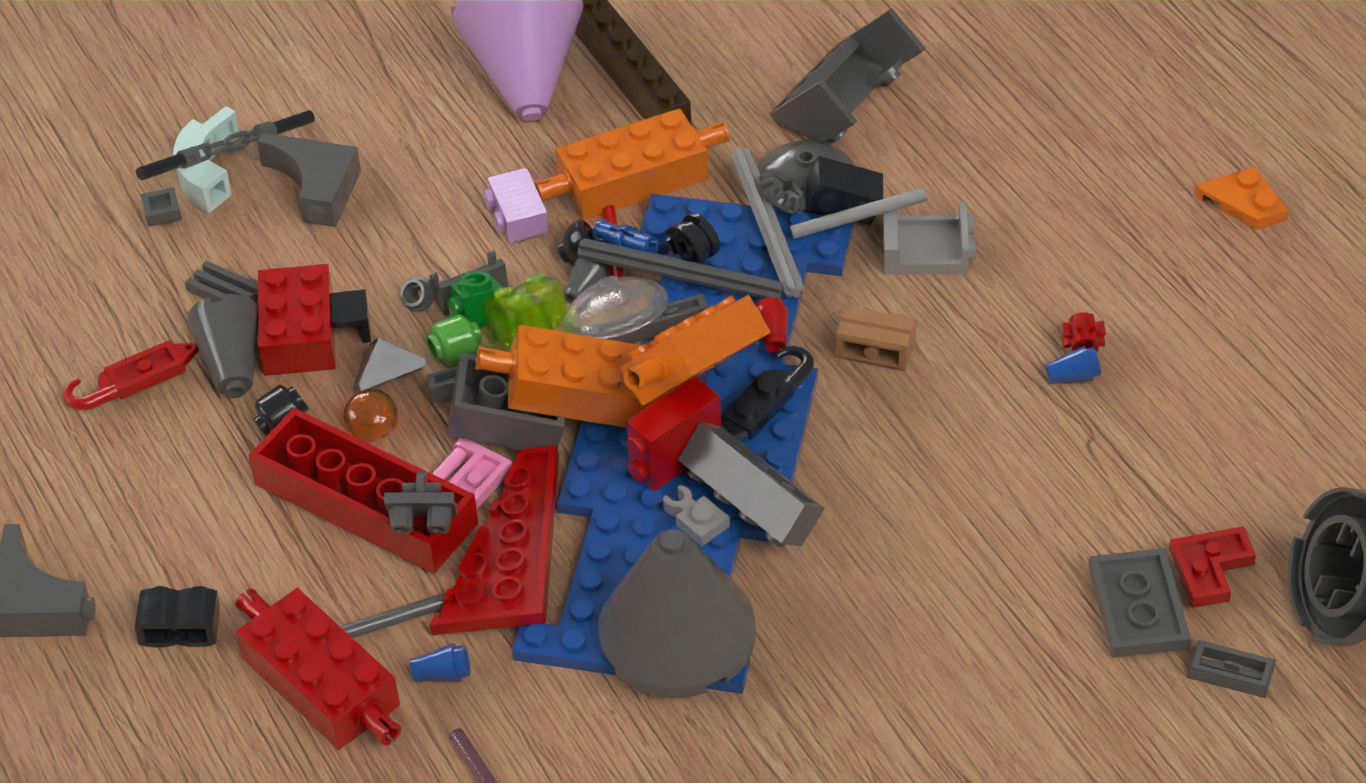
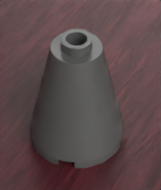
[188,294,258,398]

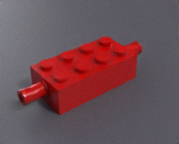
[236,587,401,751]

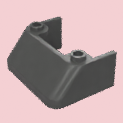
[770,8,926,144]

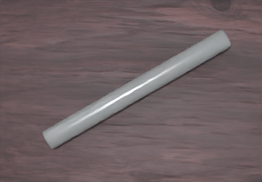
[790,187,928,239]

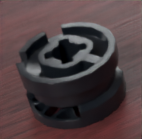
[666,213,720,264]

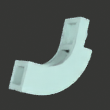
[173,106,239,214]

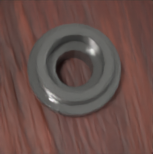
[400,276,435,311]

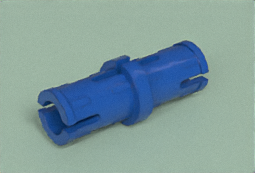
[592,220,659,254]

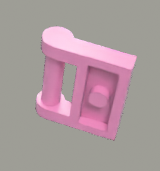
[432,438,512,509]

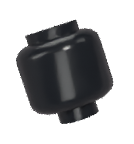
[253,385,309,436]

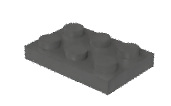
[1088,548,1191,657]

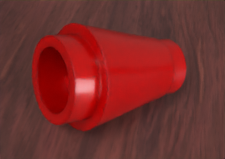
[755,297,788,353]

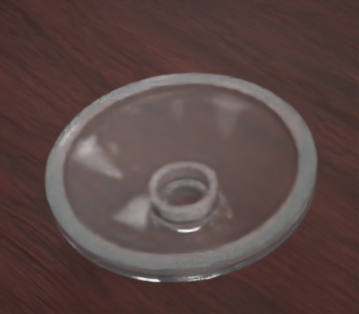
[563,276,669,339]

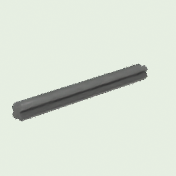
[578,238,783,299]

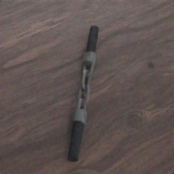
[136,110,315,180]

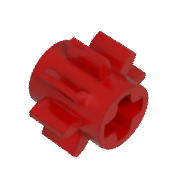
[1061,312,1106,352]

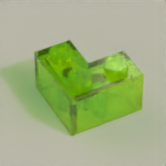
[482,273,570,347]

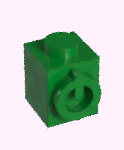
[448,271,506,328]

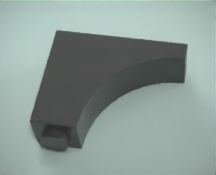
[257,133,361,227]
[0,524,96,637]

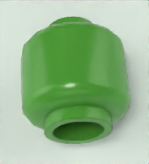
[426,314,482,367]

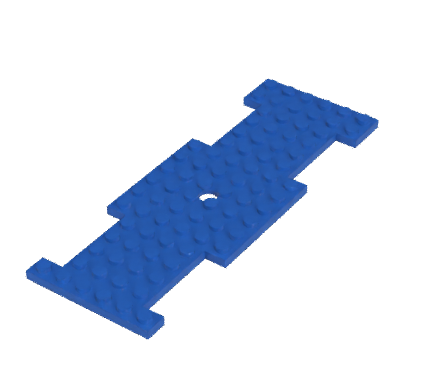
[512,194,854,694]

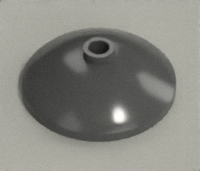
[757,140,855,214]

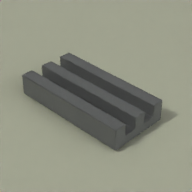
[185,261,258,302]
[1188,640,1276,698]

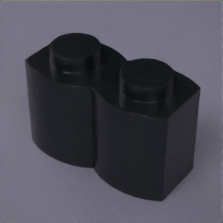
[135,586,220,648]

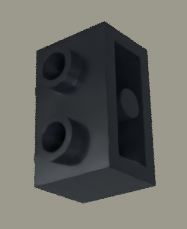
[806,156,884,225]

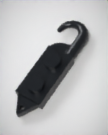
[721,346,814,440]

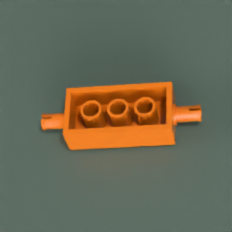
[534,108,729,220]
[620,294,771,406]
[475,325,676,428]

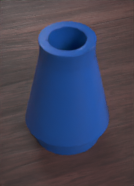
[1045,346,1101,384]
[410,643,471,682]

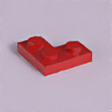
[1169,526,1256,608]

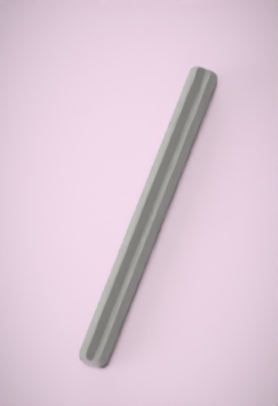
[732,147,805,298]

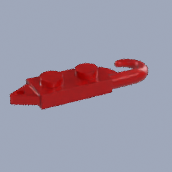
[62,340,199,410]

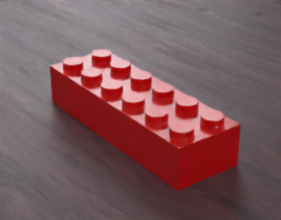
[248,408,479,574]

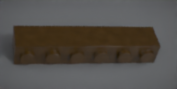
[575,0,692,126]

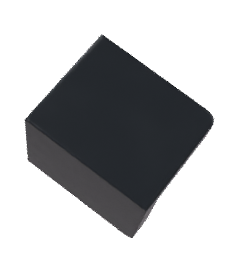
[330,289,372,343]

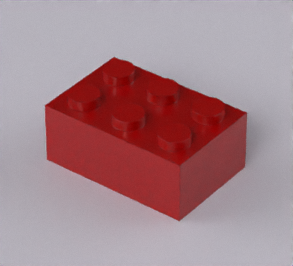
[258,264,336,376]

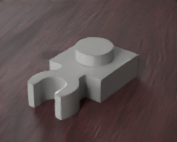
[663,485,730,547]

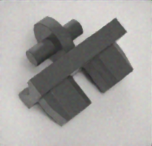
[384,471,458,534]

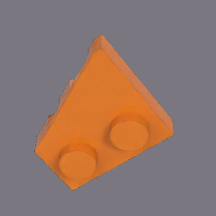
[1195,166,1288,230]

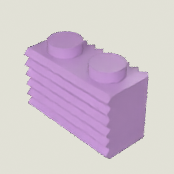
[484,167,548,244]

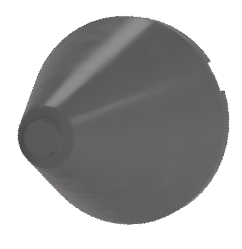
[1288,487,1366,647]
[598,530,756,698]

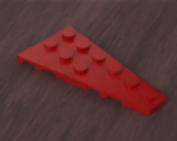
[429,445,559,635]

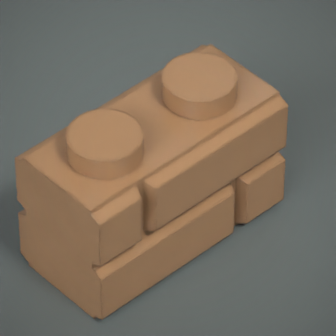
[835,306,916,371]

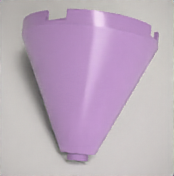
[451,0,583,121]

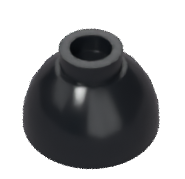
[557,219,595,263]

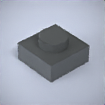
[141,187,182,227]

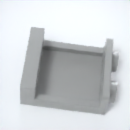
[882,201,976,275]

